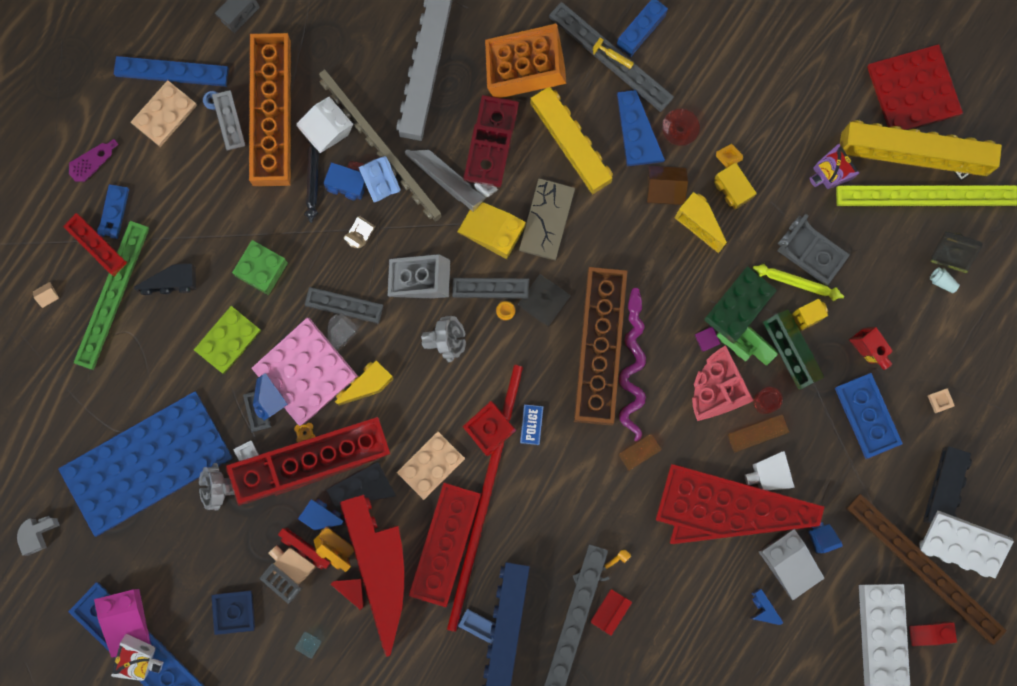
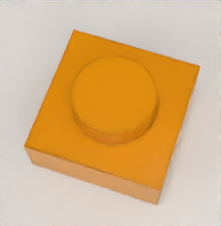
[716,144,743,168]

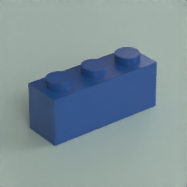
[616,0,668,57]

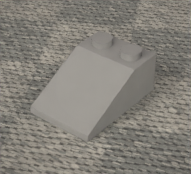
[388,255,450,298]
[758,529,824,600]

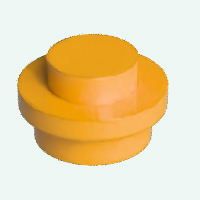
[496,301,515,320]

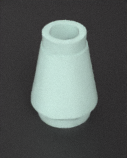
[930,267,960,293]

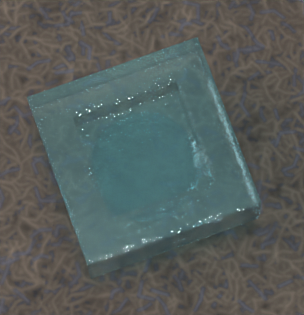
[295,631,322,659]

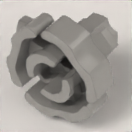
[421,316,466,362]
[199,463,234,510]

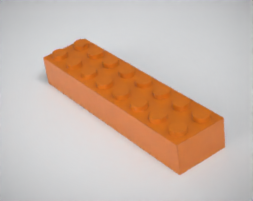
[249,33,291,186]

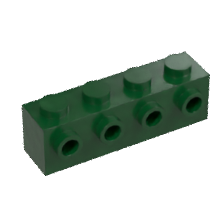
[763,309,825,390]

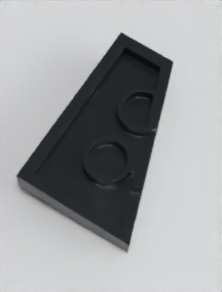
[326,462,396,507]

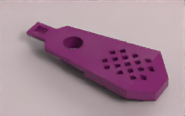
[69,139,118,182]

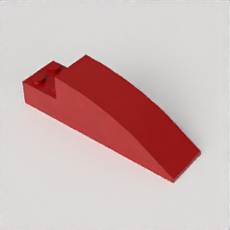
[226,417,390,506]
[340,495,404,657]

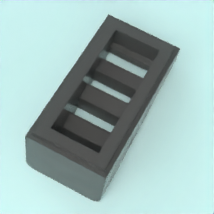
[259,563,303,604]

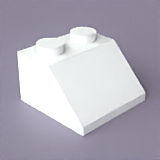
[296,97,353,153]

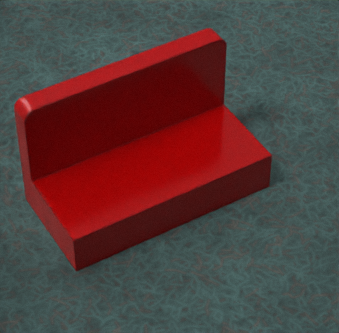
[591,590,632,636]

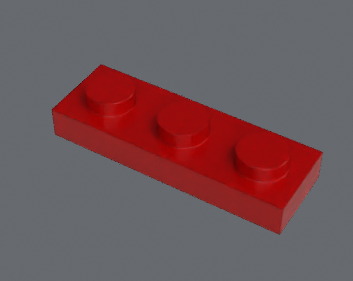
[278,527,331,569]

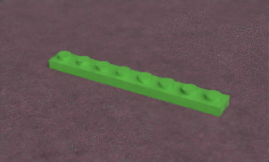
[74,221,149,370]

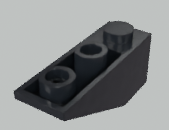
[134,264,196,295]

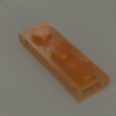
[728,415,789,453]

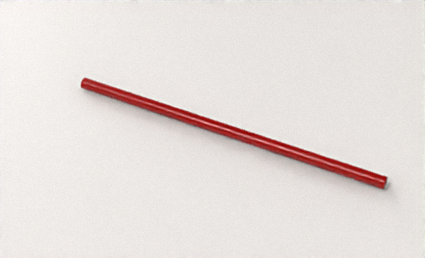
[447,365,523,632]

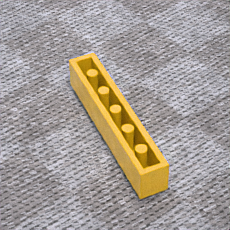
[530,87,613,195]

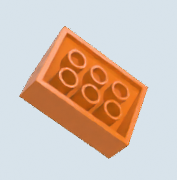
[485,24,566,98]

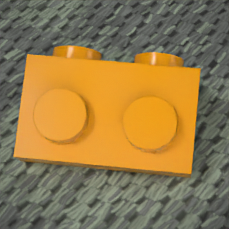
[313,527,354,572]

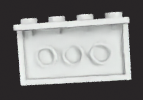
[919,510,1014,578]

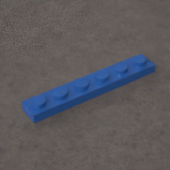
[114,56,229,87]

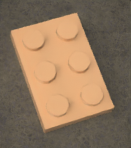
[131,80,197,147]
[397,432,465,500]

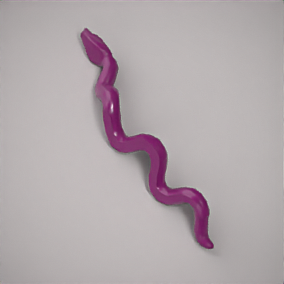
[619,288,646,441]

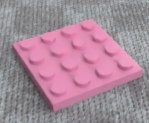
[252,318,358,426]

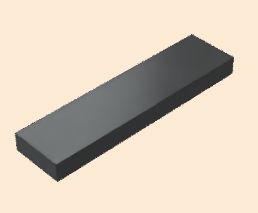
[452,278,529,299]
[305,287,384,324]

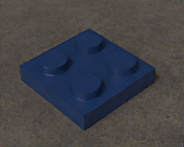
[212,591,255,635]

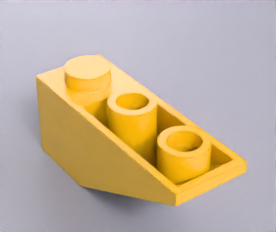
[335,361,394,406]

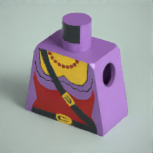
[810,144,859,189]

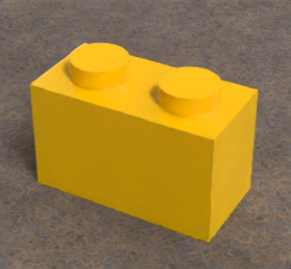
[714,163,757,209]
[791,299,828,331]

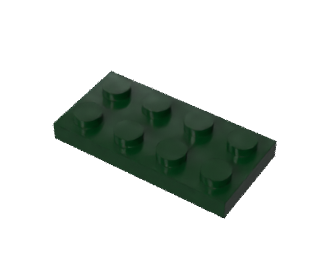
[704,266,777,344]

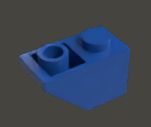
[298,499,345,530]

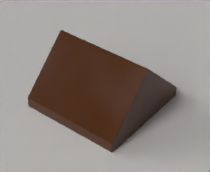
[647,166,688,205]

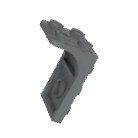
[777,213,850,286]

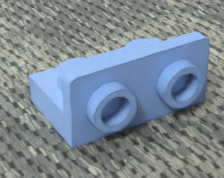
[359,156,400,202]

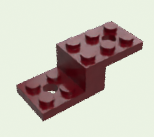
[464,95,519,188]

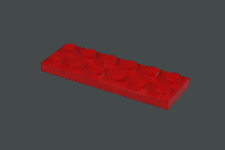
[409,483,481,607]

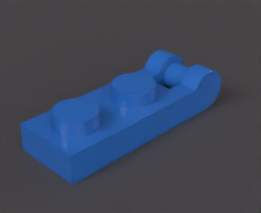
[98,184,129,239]

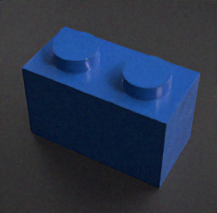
[324,162,366,200]

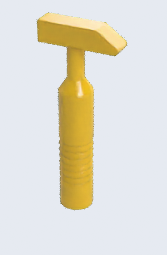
[593,38,634,69]

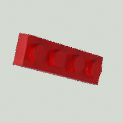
[63,213,128,277]

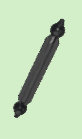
[304,139,319,223]

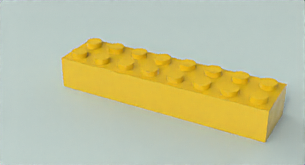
[840,120,1002,176]

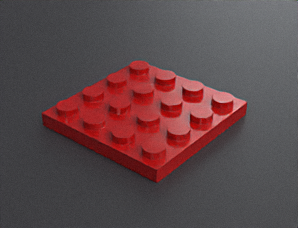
[867,44,963,130]

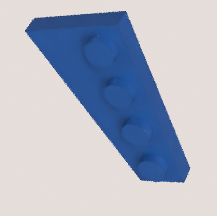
[617,90,665,166]

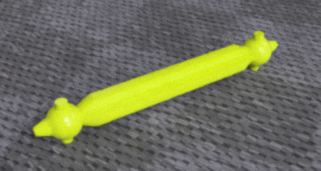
[753,264,844,301]

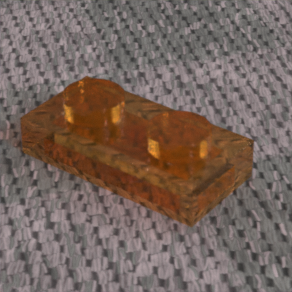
[618,434,661,471]

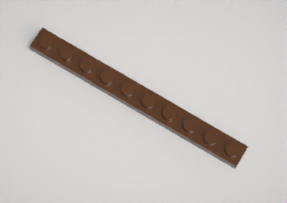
[846,494,1007,645]

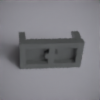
[215,0,260,33]

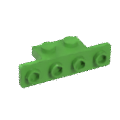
[717,326,778,365]

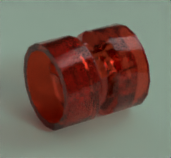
[753,387,783,414]

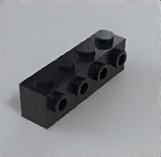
[923,446,972,524]

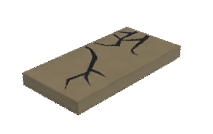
[519,179,575,261]

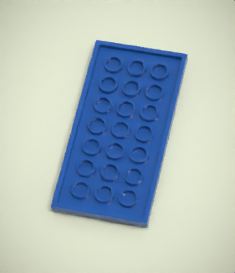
[58,391,233,537]

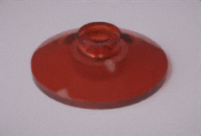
[662,109,700,146]

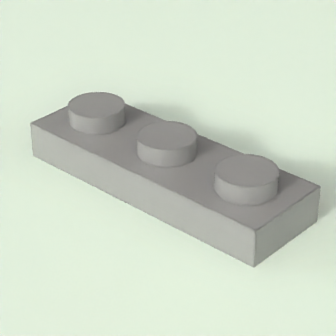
[212,90,245,151]

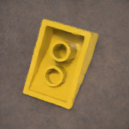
[675,192,727,253]
[457,202,526,259]

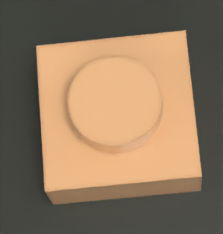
[928,388,955,413]

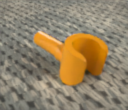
[604,550,631,569]

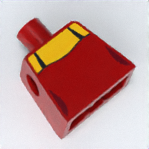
[849,327,893,370]

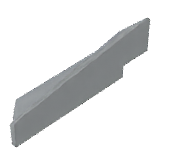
[405,150,486,212]

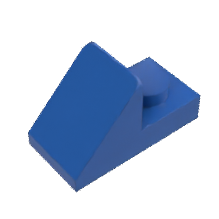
[750,589,783,625]

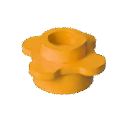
[294,422,315,442]

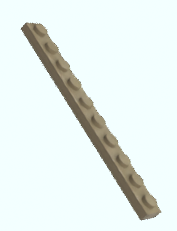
[319,69,442,222]

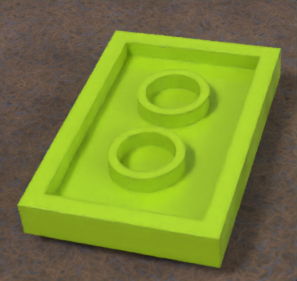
[194,306,261,374]

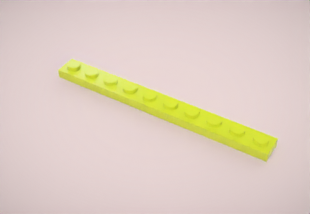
[836,186,1017,206]

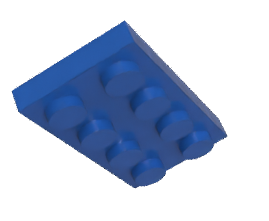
[835,373,903,459]

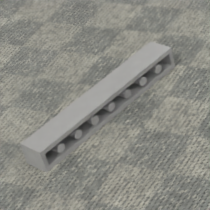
[396,0,452,141]

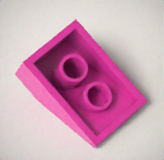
[94,589,151,658]

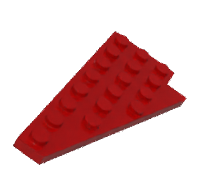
[656,464,824,544]

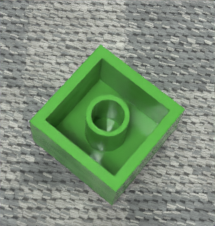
[232,240,288,295]

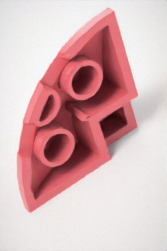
[692,345,754,421]

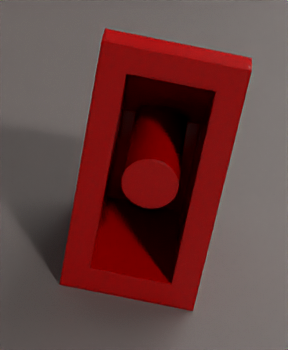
[909,622,957,646]

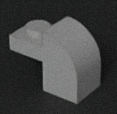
[17,516,60,556]

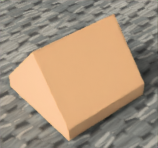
[33,282,59,308]

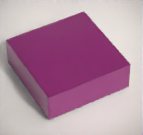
[695,327,720,352]

